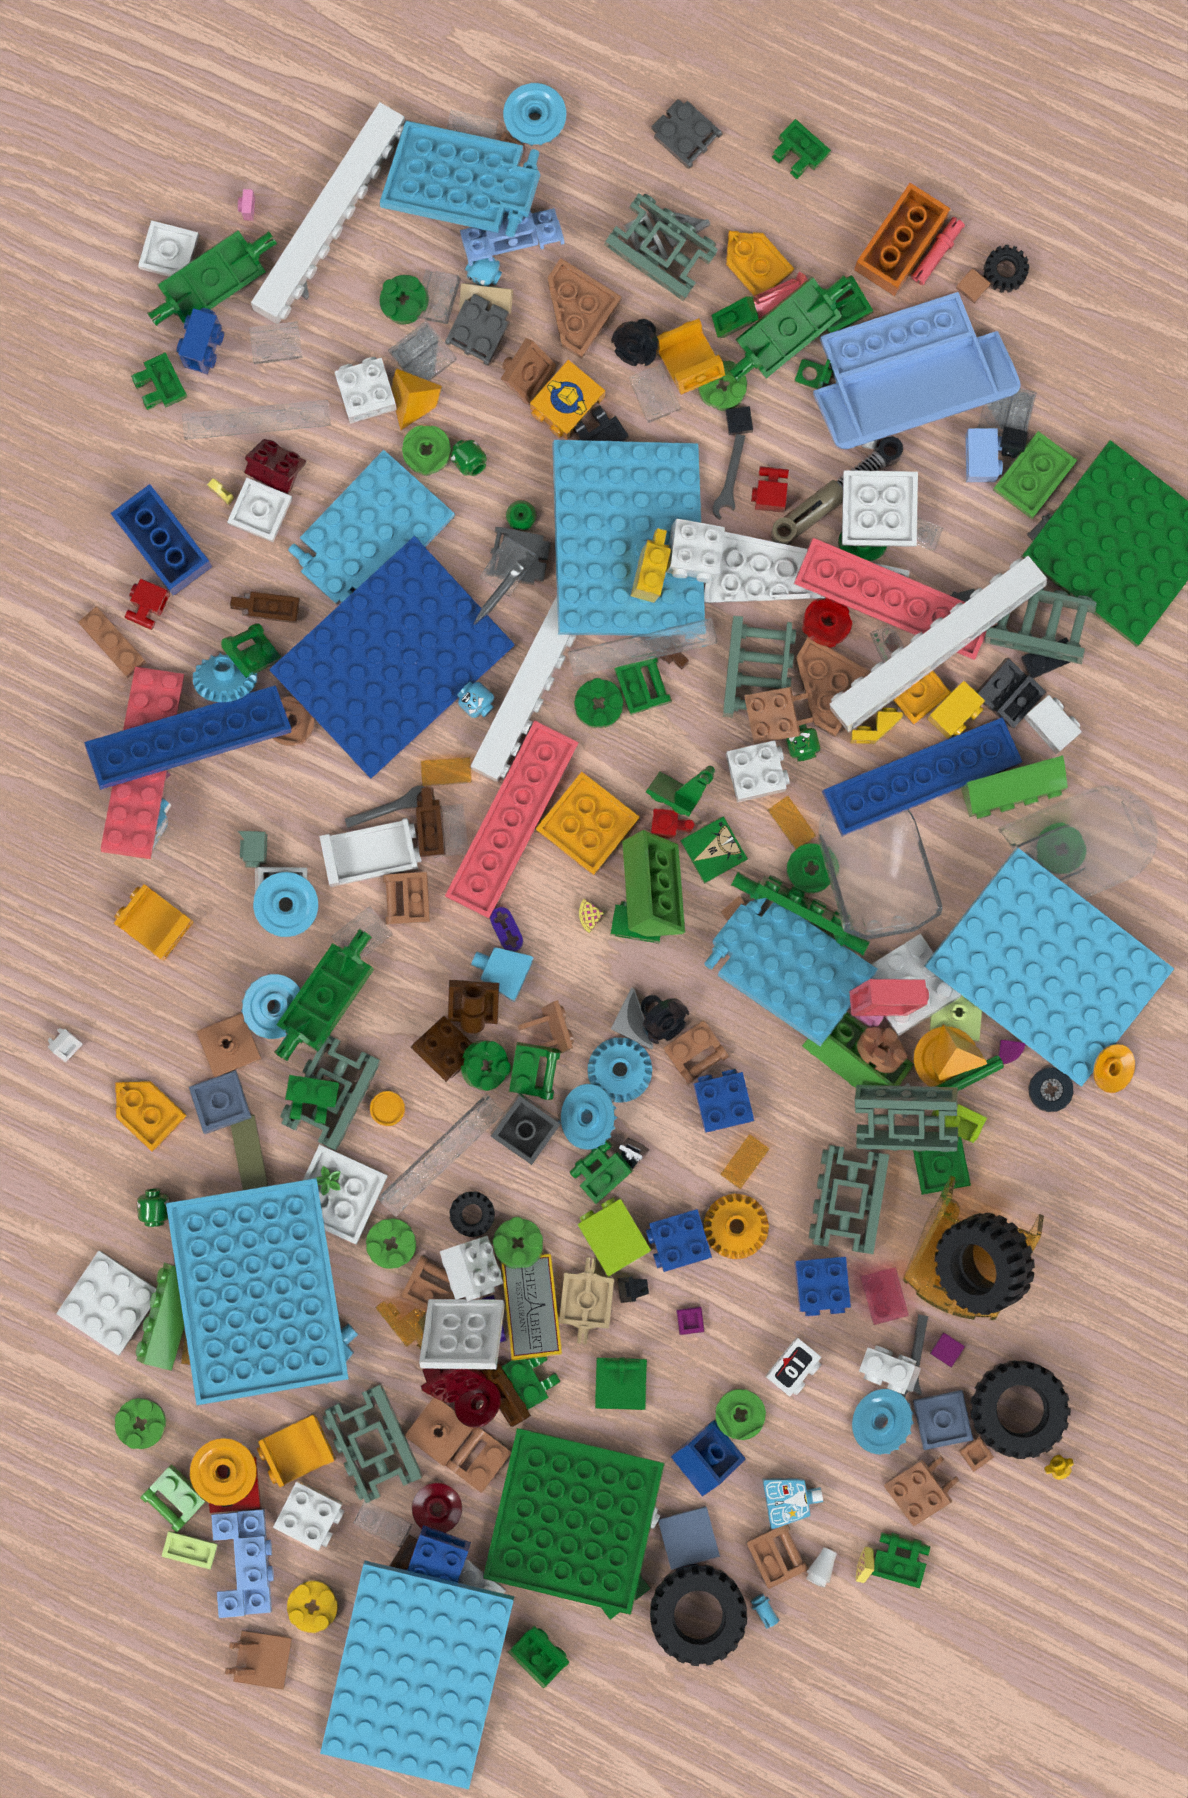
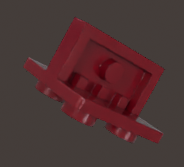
[244,439,306,494]
[421,1368,487,1403]

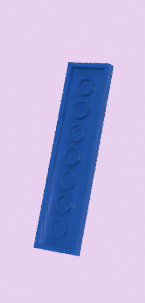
[84,685,291,790]
[822,717,1023,837]

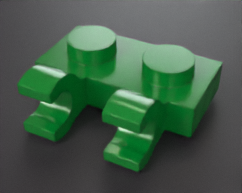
[772,119,831,179]
[131,352,187,410]
[285,1075,339,1124]
[502,1357,561,1410]

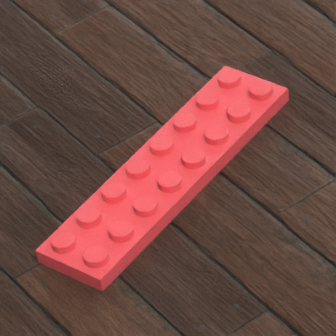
[793,538,987,660]
[100,667,184,859]
[445,720,579,919]

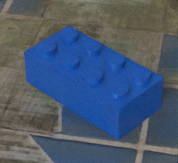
[110,484,212,596]

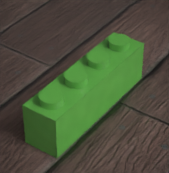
[136,1262,184,1371]

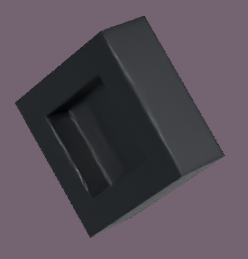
[725,406,753,436]

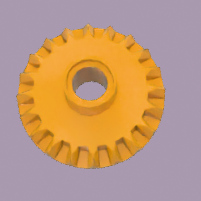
[913,1026,976,1087]
[703,1194,769,1259]
[190,1438,257,1506]

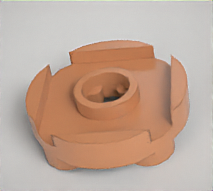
[273,696,315,747]
[857,1027,907,1073]

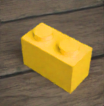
[927,681,985,739]

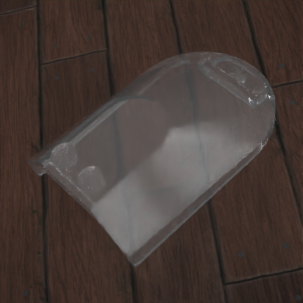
[998,785,1158,899]
[818,807,943,940]

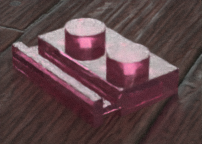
[860,1267,909,1325]

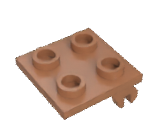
[744,687,814,744]
[518,1000,574,1054]
[883,1455,959,1527]
[225,1630,292,1690]

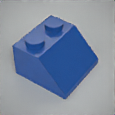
[671,1420,746,1497]

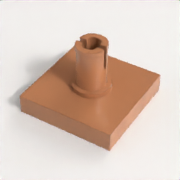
[501,338,557,405]
[196,1013,262,1078]
[404,1397,473,1467]

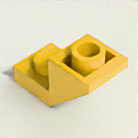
[850,708,903,744]

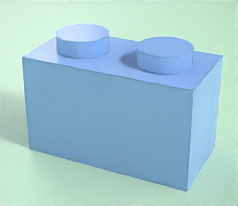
[965,428,1003,482]

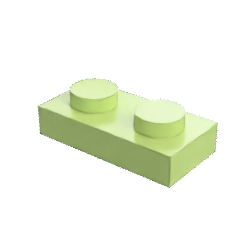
[161,1531,218,1569]

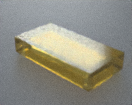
[421,757,472,786]
[767,796,816,850]
[720,1134,769,1189]

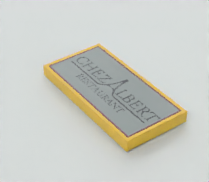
[501,1254,562,1360]

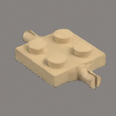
[559,1257,614,1344]

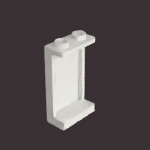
[319,818,422,887]

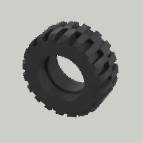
[935,1213,1035,1315]
[970,1360,1071,1459]
[650,1564,748,1666]

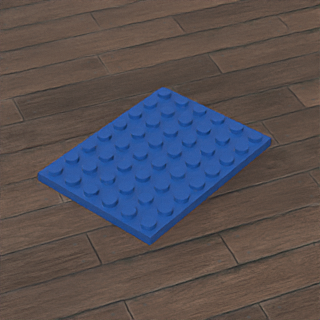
[269,536,515,779]

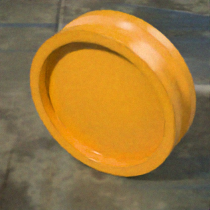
[370,1091,405,1126]

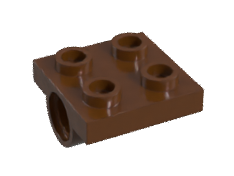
[448,980,500,1034]
[410,1016,472,1082]

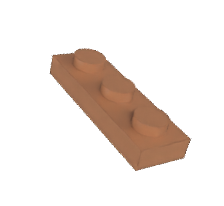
[78,606,146,678]

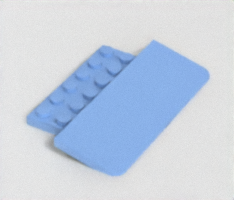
[813,292,1021,449]

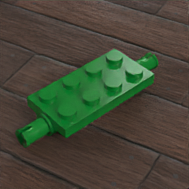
[147,230,277,326]
[728,275,853,382]
[730,872,870,955]
[274,929,374,1061]

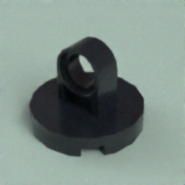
[611,319,660,366]
[640,995,689,1044]

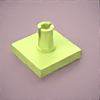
[929,995,982,1041]

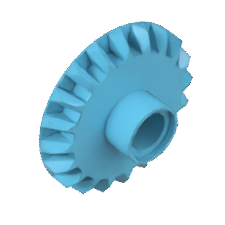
[503,83,566,146]
[193,652,257,702]
[253,872,318,937]
[241,974,300,1039]
[588,1038,652,1103]
[561,1084,617,1150]
[852,1389,914,1455]

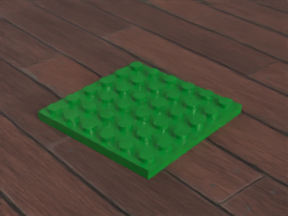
[1021,440,1188,647]
[483,1428,665,1615]

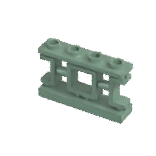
[604,193,718,301]
[280,1035,381,1151]
[855,1085,958,1152]
[809,1145,889,1254]
[323,1384,423,1503]

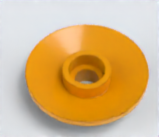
[1093,1044,1135,1093]

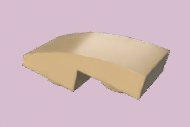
[459,283,513,314]

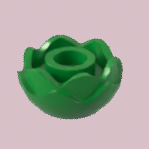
[506,500,537,530]

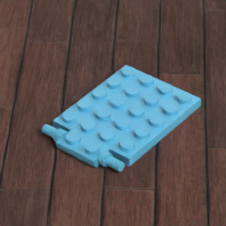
[380,121,541,237]
[288,450,455,605]
[704,898,878,1047]

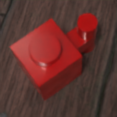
[751,466,789,513]
[124,578,170,630]
[651,808,695,839]

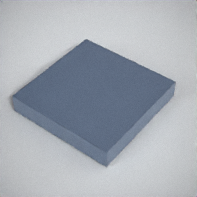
[189,1070,252,1134]
[913,1390,973,1450]
[658,1506,720,1570]

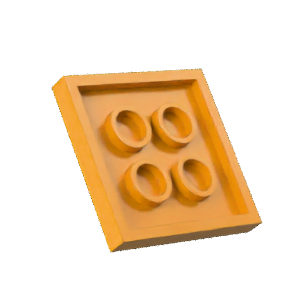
[535,771,640,876]

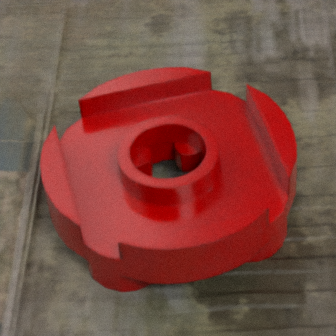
[802,598,853,648]

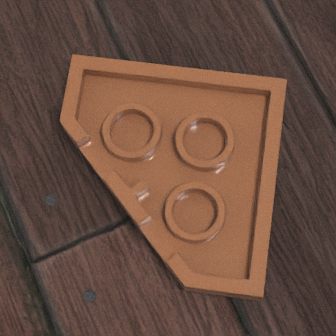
[547,258,622,359]
[796,637,872,737]

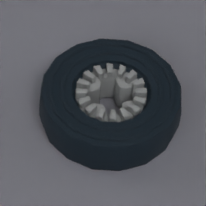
[1028,1068,1074,1112]

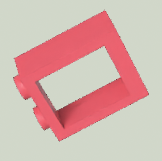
[849,979,929,1016]

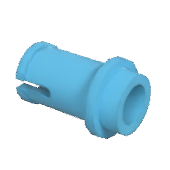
[751,1594,780,1629]

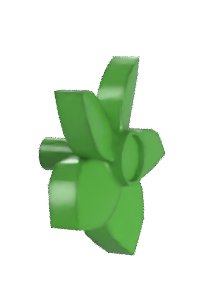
[316,1166,341,1196]

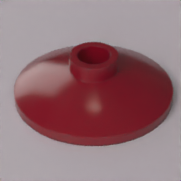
[455,1380,501,1428]
[412,1483,462,1533]

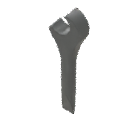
[713,434,745,520]
[473,551,535,625]
[345,786,426,828]
[898,1314,928,1397]

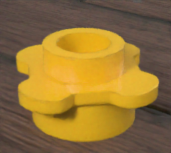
[1044,1455,1074,1480]

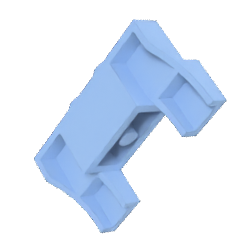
[460,208,565,266]
[211,1508,274,1618]

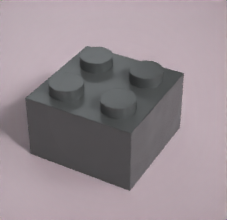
[491,1092,561,1165]

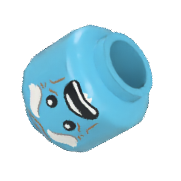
[465,257,502,286]
[457,682,494,718]

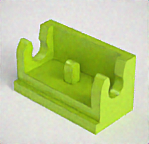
[931,1104,987,1143]

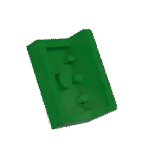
[508,1626,570,1689]

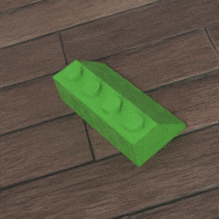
[961,755,1068,819]
[622,830,685,937]
[802,1012,914,1088]

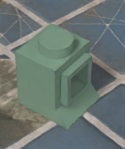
[238,831,268,868]

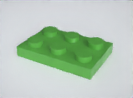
[993,431,1077,519]

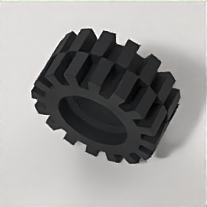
[983,245,1029,293]
[449,1192,495,1237]

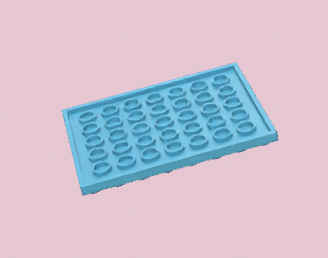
[552,440,705,637]
[924,847,1174,1087]
[166,1178,349,1406]
[320,1560,515,1790]

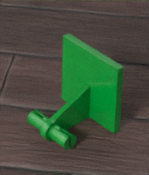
[645,766,715,817]
[595,1357,647,1410]

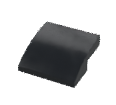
[976,658,1046,728]

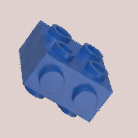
[177,308,224,375]
[693,1069,754,1133]
[646,1209,712,1272]
[794,1257,851,1316]
[407,1525,471,1583]

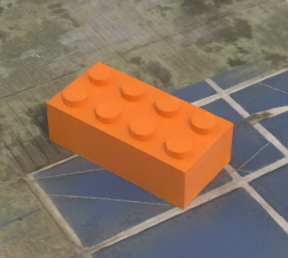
[854,183,951,296]

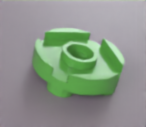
[698,361,747,411]
[402,425,451,476]
[493,1217,543,1269]
[366,1219,416,1269]
[715,1389,766,1440]
[115,1398,166,1449]

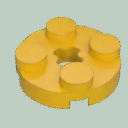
[287,1580,338,1633]

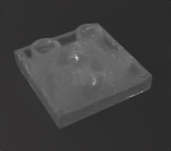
[388,320,457,381]
[977,388,1037,435]

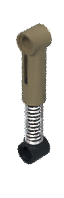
[771,436,903,545]

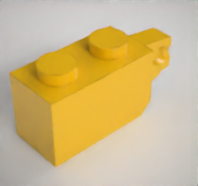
[631,528,671,603]

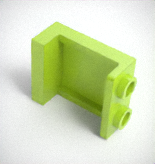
[577,1197,651,1277]

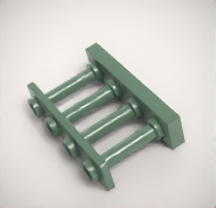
[985,588,1097,665]
[723,616,796,718]

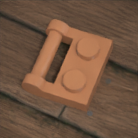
[383,872,430,925]
[663,1020,729,1085]
[401,1255,455,1309]
[445,1427,512,1493]
[746,1524,809,1589]

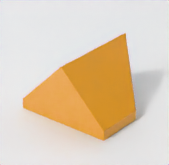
[391,369,442,431]
[932,1024,987,1080]

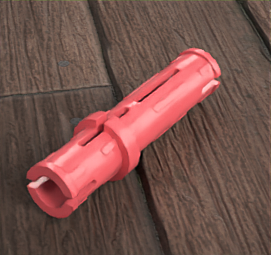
[911,217,965,285]

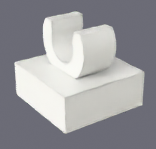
[48,1028,83,1062]

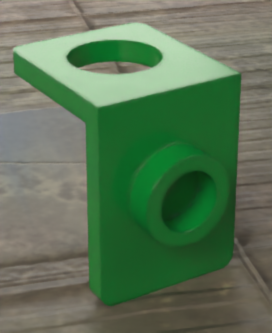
[795,359,833,389]

